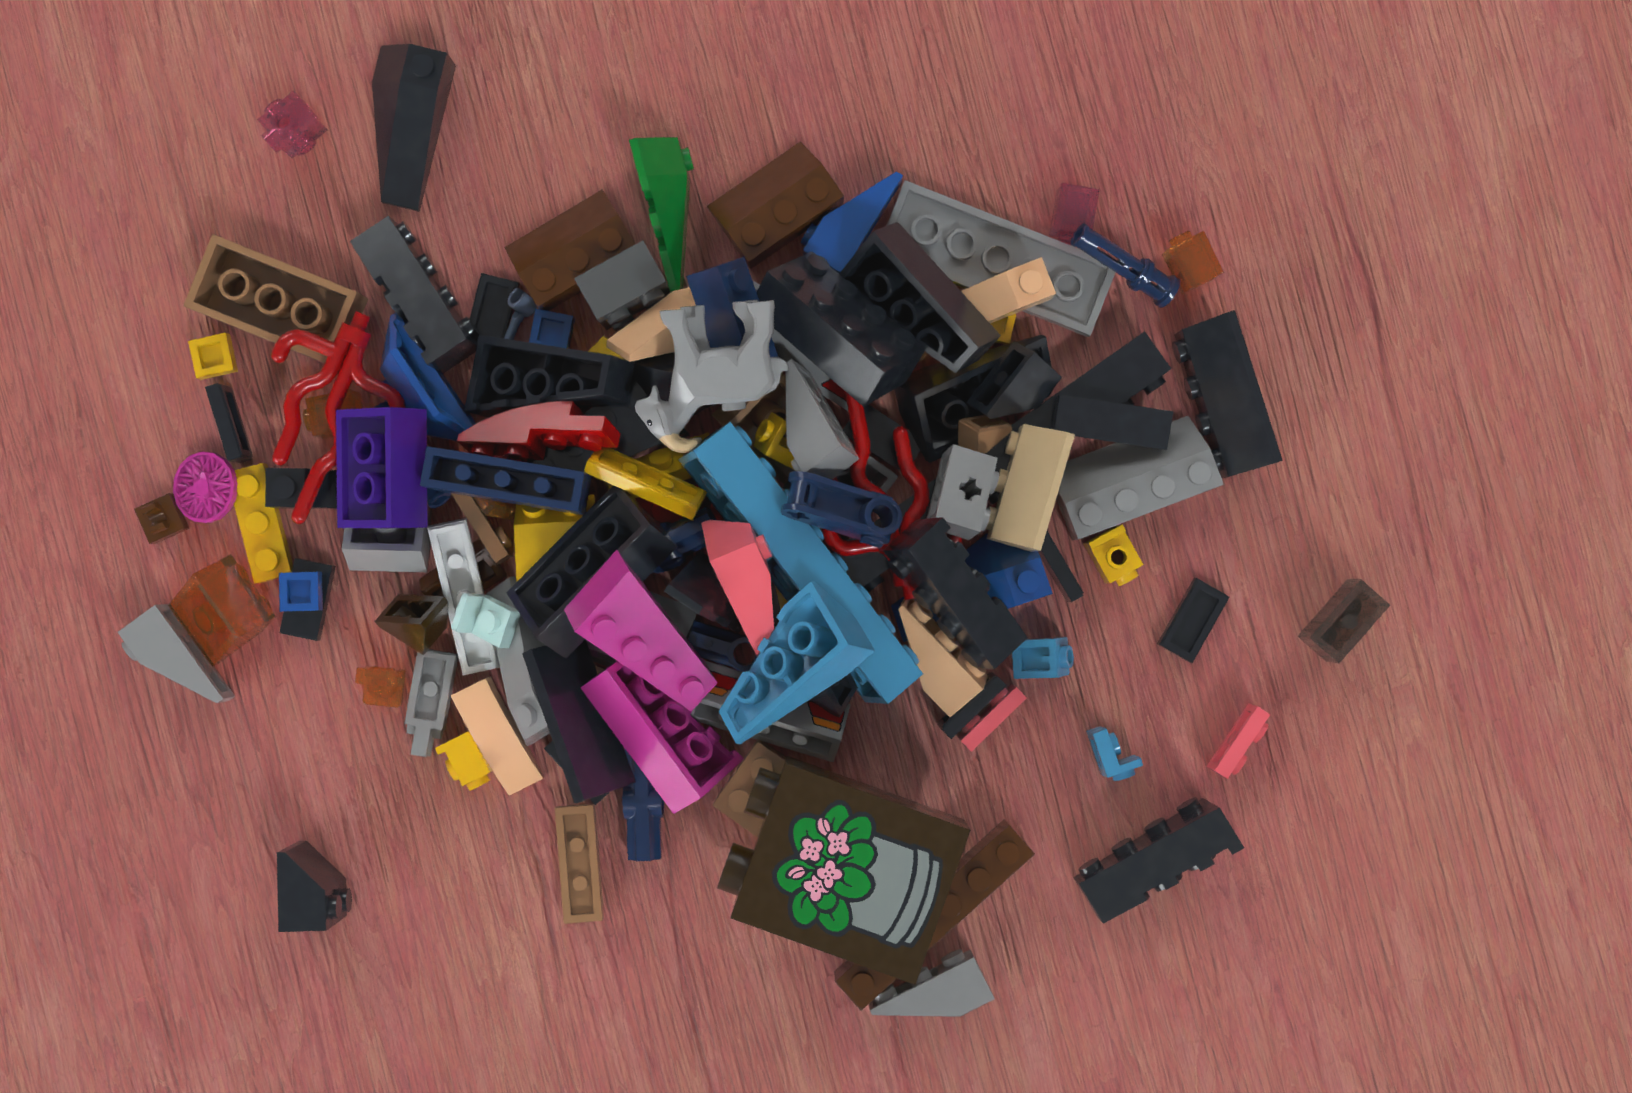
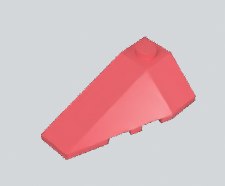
[701,520,774,657]

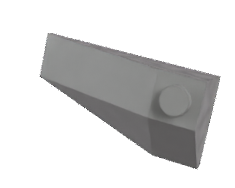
[486,576,550,746]

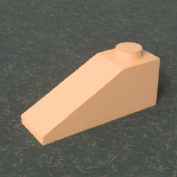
[961,257,1056,323]
[607,288,696,362]

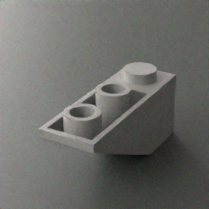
[869,949,995,1017]

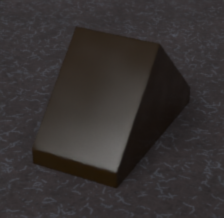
[374,594,448,655]

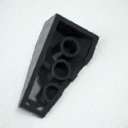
[372,44,456,212]

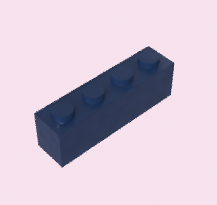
[420,446,592,515]

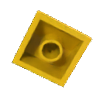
[514,495,595,581]

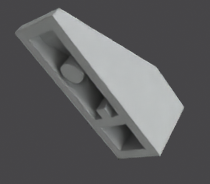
[785,359,859,480]
[117,604,235,703]

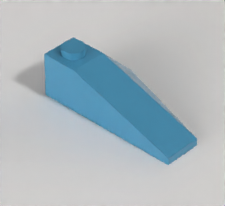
[719,581,875,744]

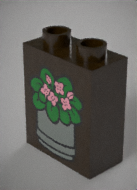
[717,756,971,985]

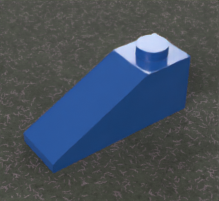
[801,171,903,274]

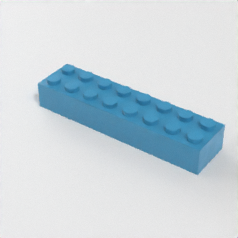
[678,422,923,704]

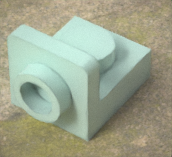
[451,593,520,648]

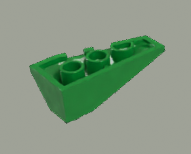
[629,137,694,293]

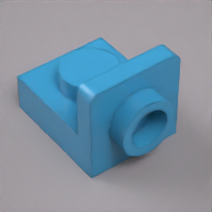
[1012,637,1074,679]
[1086,726,1143,781]

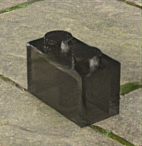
[1297,579,1390,664]

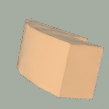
[451,677,544,796]

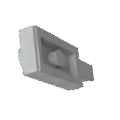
[404,649,458,757]

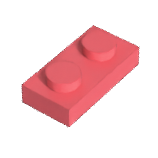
[958,684,1027,752]
[1206,703,1270,779]

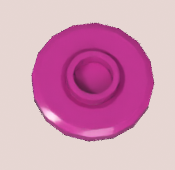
[173,452,238,523]

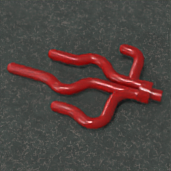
[271,311,406,524]
[822,392,962,600]

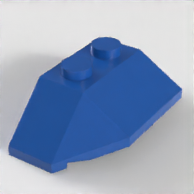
[379,312,476,442]

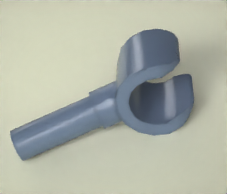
[504,288,537,340]

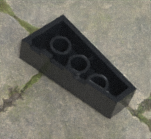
[350,216,480,374]
[839,222,1001,373]
[464,335,635,418]
[527,376,690,479]
[882,517,1028,670]
[1073,797,1244,924]

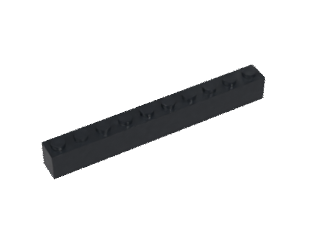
[831,331,1171,592]

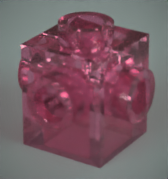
[257,91,328,158]

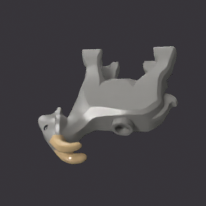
[635,300,789,453]

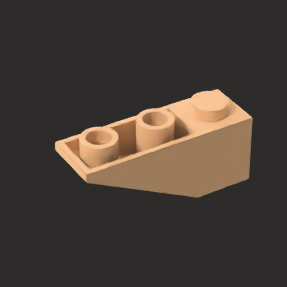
[899,599,988,717]

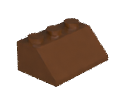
[707,141,844,269]
[504,189,635,311]

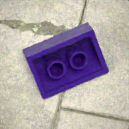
[336,407,428,528]

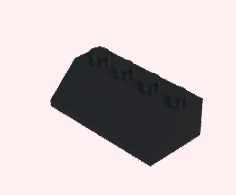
[1172,310,1283,478]
[506,485,678,658]

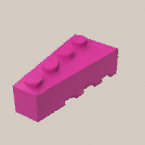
[564,550,717,712]
[581,661,744,814]

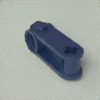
[781,471,902,548]

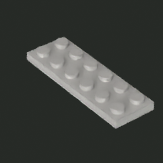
[887,180,1116,337]

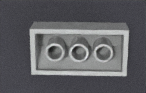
[1056,416,1224,540]

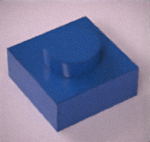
[529,309,575,349]
[279,572,323,612]

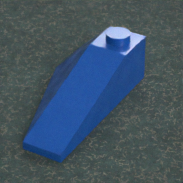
[891,533,1053,642]

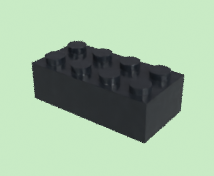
[757,251,926,407]

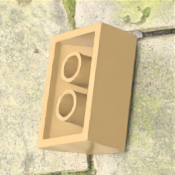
[986,424,1075,552]

